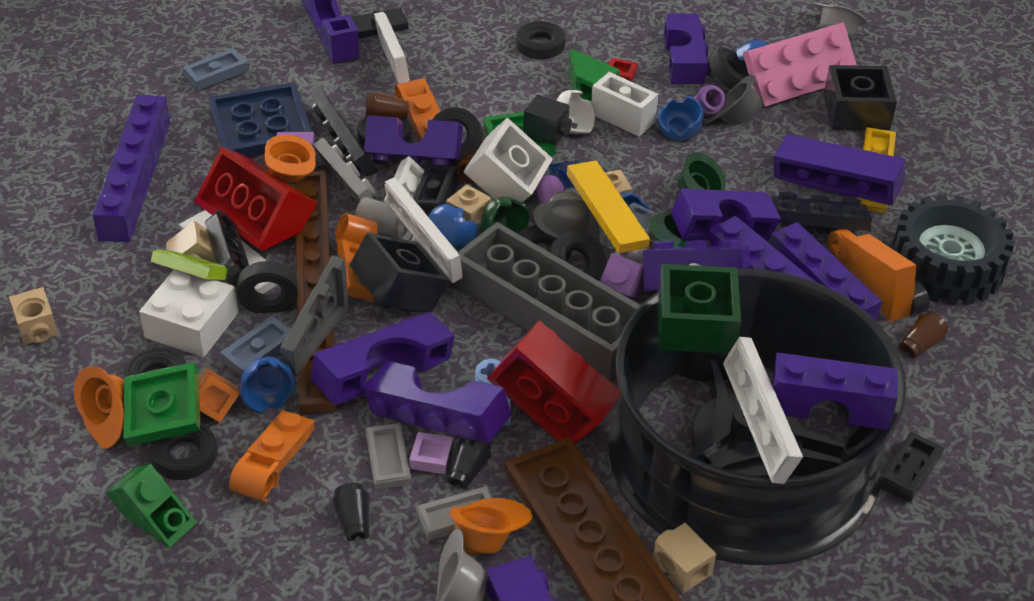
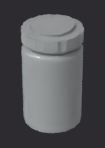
[355,197,409,239]

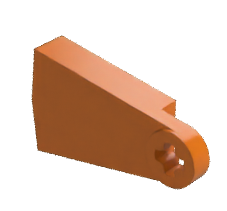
[828,229,916,322]

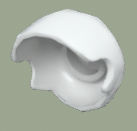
[556,90,595,135]

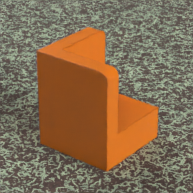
[199,368,240,423]

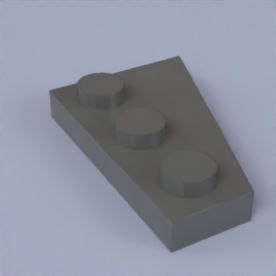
[280,255,349,376]

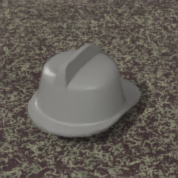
[813,2,867,40]
[435,528,486,601]

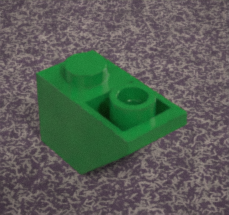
[568,49,620,101]
[105,463,197,548]

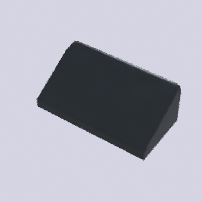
[413,165,459,216]

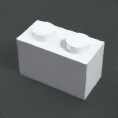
[591,72,658,137]

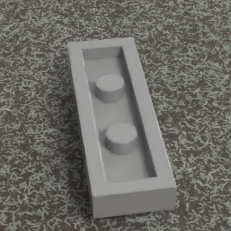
[313,138,376,203]

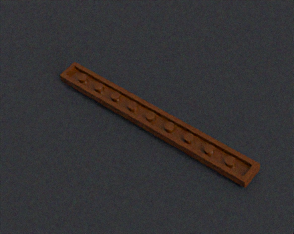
[295,171,336,414]

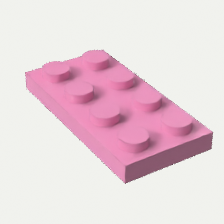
[743,22,857,108]

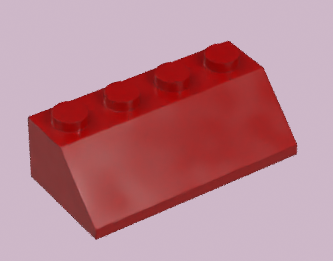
[194,146,317,251]

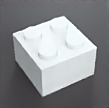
[463,118,553,202]
[139,269,239,357]

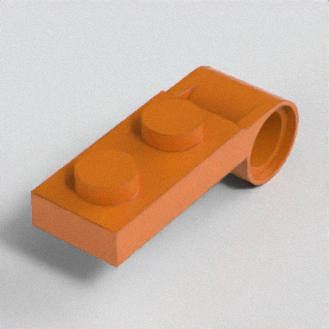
[394,78,440,141]
[336,213,378,302]
[229,410,315,503]

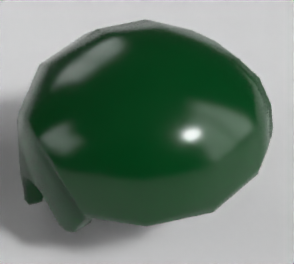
[481,197,530,234]

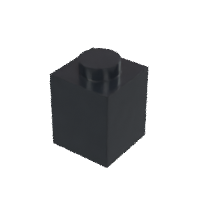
[523,95,572,146]

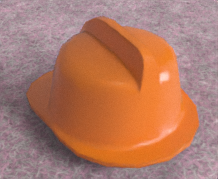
[265,135,316,184]
[73,366,124,449]
[449,498,533,556]

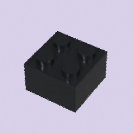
[824,65,897,130]
[349,233,450,312]

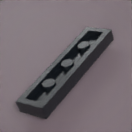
[309,86,378,176]

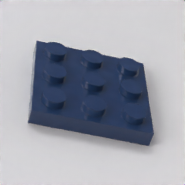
[208,82,312,157]

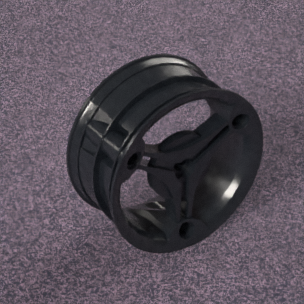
[608,269,906,565]

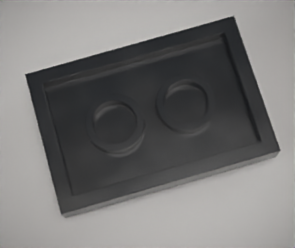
[771,192,872,231]

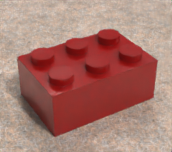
[487,320,620,444]

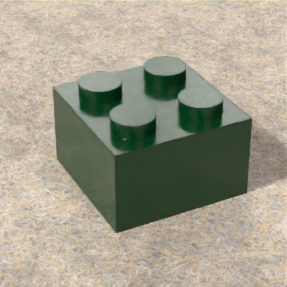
[658,264,741,353]

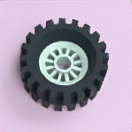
[892,195,1015,305]

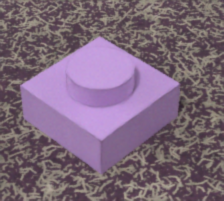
[409,432,454,475]

